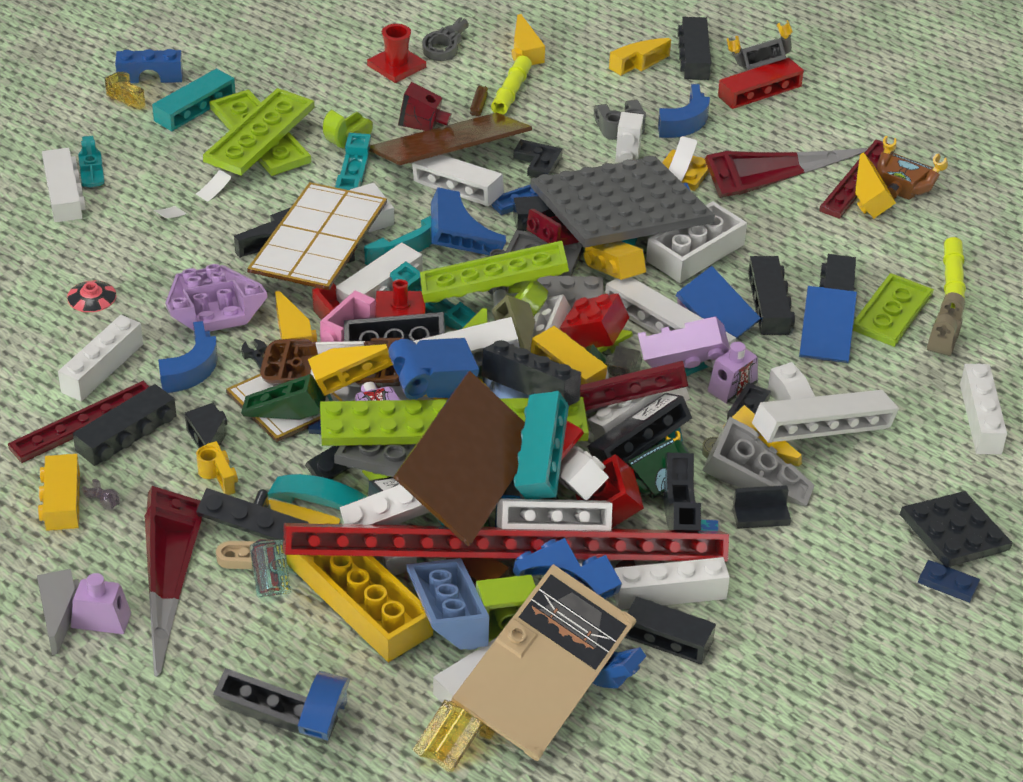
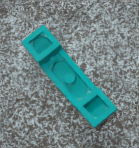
[335,133,371,190]
[364,216,431,265]
[390,261,476,330]
[268,474,368,515]

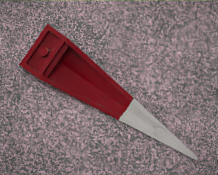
[704,148,867,198]
[144,486,202,677]

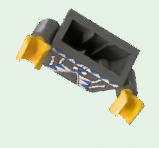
[727,20,793,70]

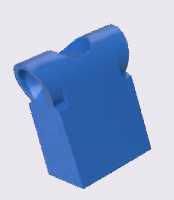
[388,338,479,399]

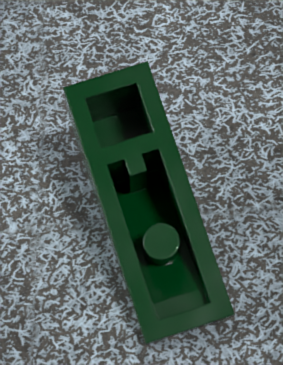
[241,374,327,420]

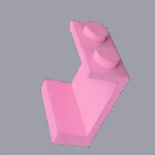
[320,290,376,342]

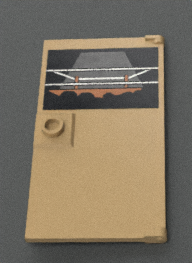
[451,564,636,761]

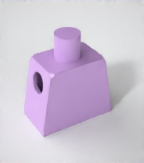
[71,573,131,634]

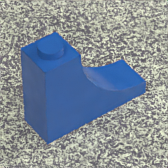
[431,187,506,256]

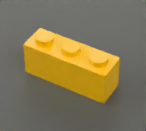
[584,241,646,280]
[531,326,607,385]
[38,454,80,531]

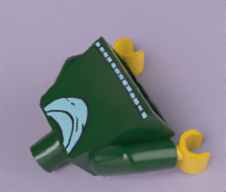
[627,431,690,499]

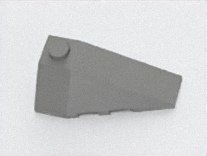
[702,417,815,507]

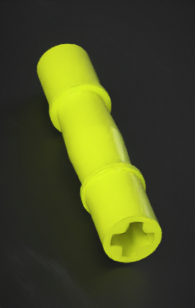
[491,56,532,115]
[943,237,966,309]

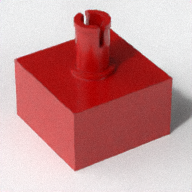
[375,279,425,318]

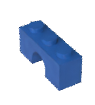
[115,49,183,84]

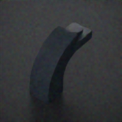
[664,452,701,531]

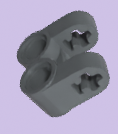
[594,99,646,140]

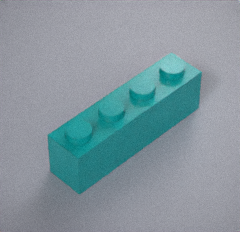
[152,68,236,132]
[514,391,569,499]

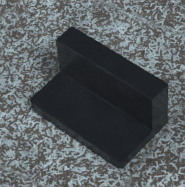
[732,485,791,529]

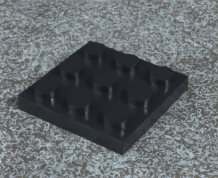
[899,491,1013,568]

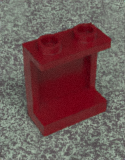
[527,209,579,246]

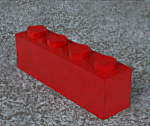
[718,57,804,109]

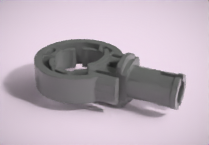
[422,17,469,61]

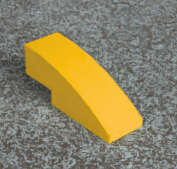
[609,38,671,76]

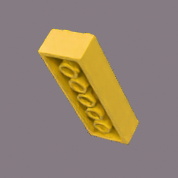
[286,516,433,663]

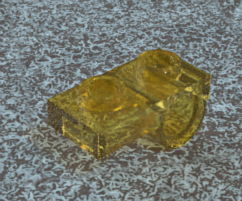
[105,72,145,110]

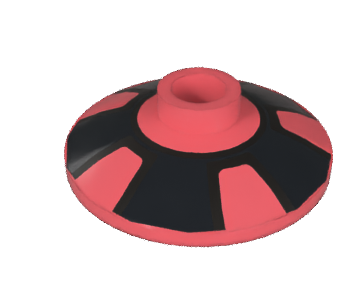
[67,280,116,312]

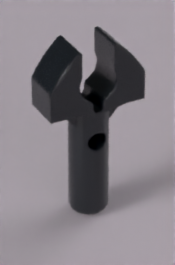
[241,339,267,369]

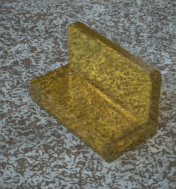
[412,700,483,772]

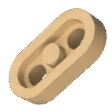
[216,541,266,569]

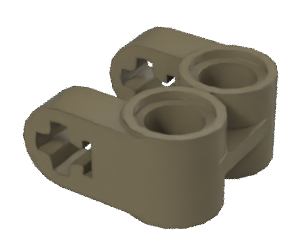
[927,292,965,357]

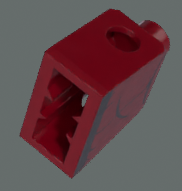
[398,82,452,131]

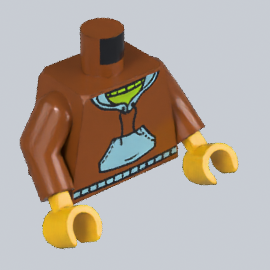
[876,136,948,200]

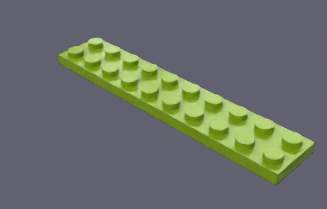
[320,397,589,446]

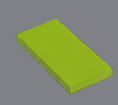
[852,273,934,347]

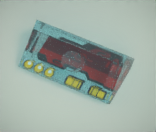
[250,539,291,598]

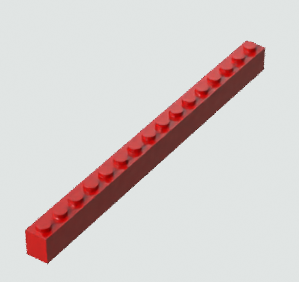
[283,523,729,562]

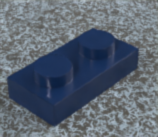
[918,559,980,603]

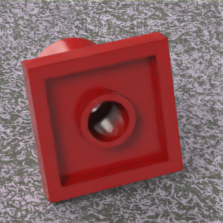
[367,24,426,83]

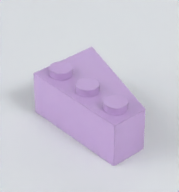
[638,317,730,368]

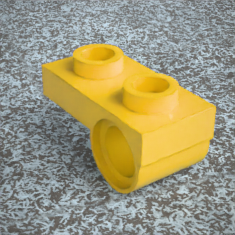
[196,441,238,495]

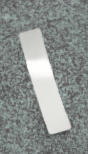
[669,136,697,181]
[154,170,231,218]

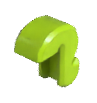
[323,109,373,149]
[508,280,548,316]

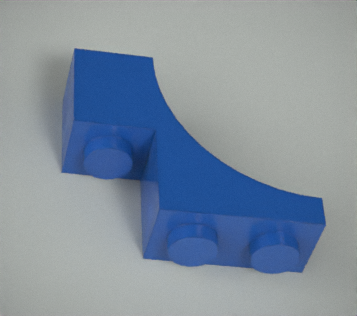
[513,538,622,599]

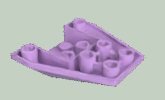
[166,264,267,331]

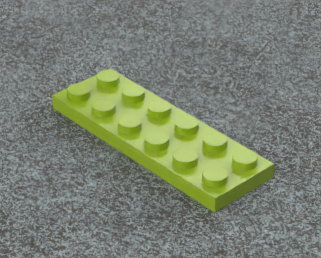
[203,88,315,176]
[210,89,311,176]
[420,241,569,303]

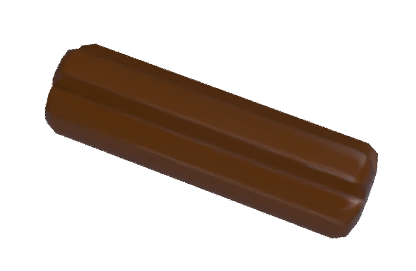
[470,85,488,117]

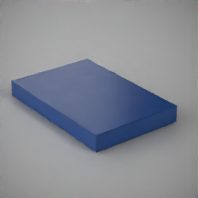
[676,266,761,339]
[799,286,857,363]

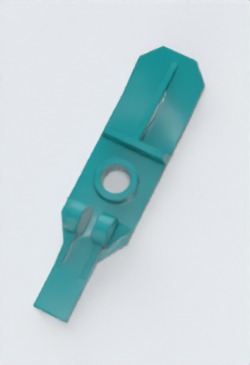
[78,136,105,187]

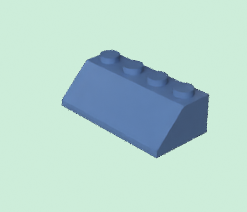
[407,558,489,650]

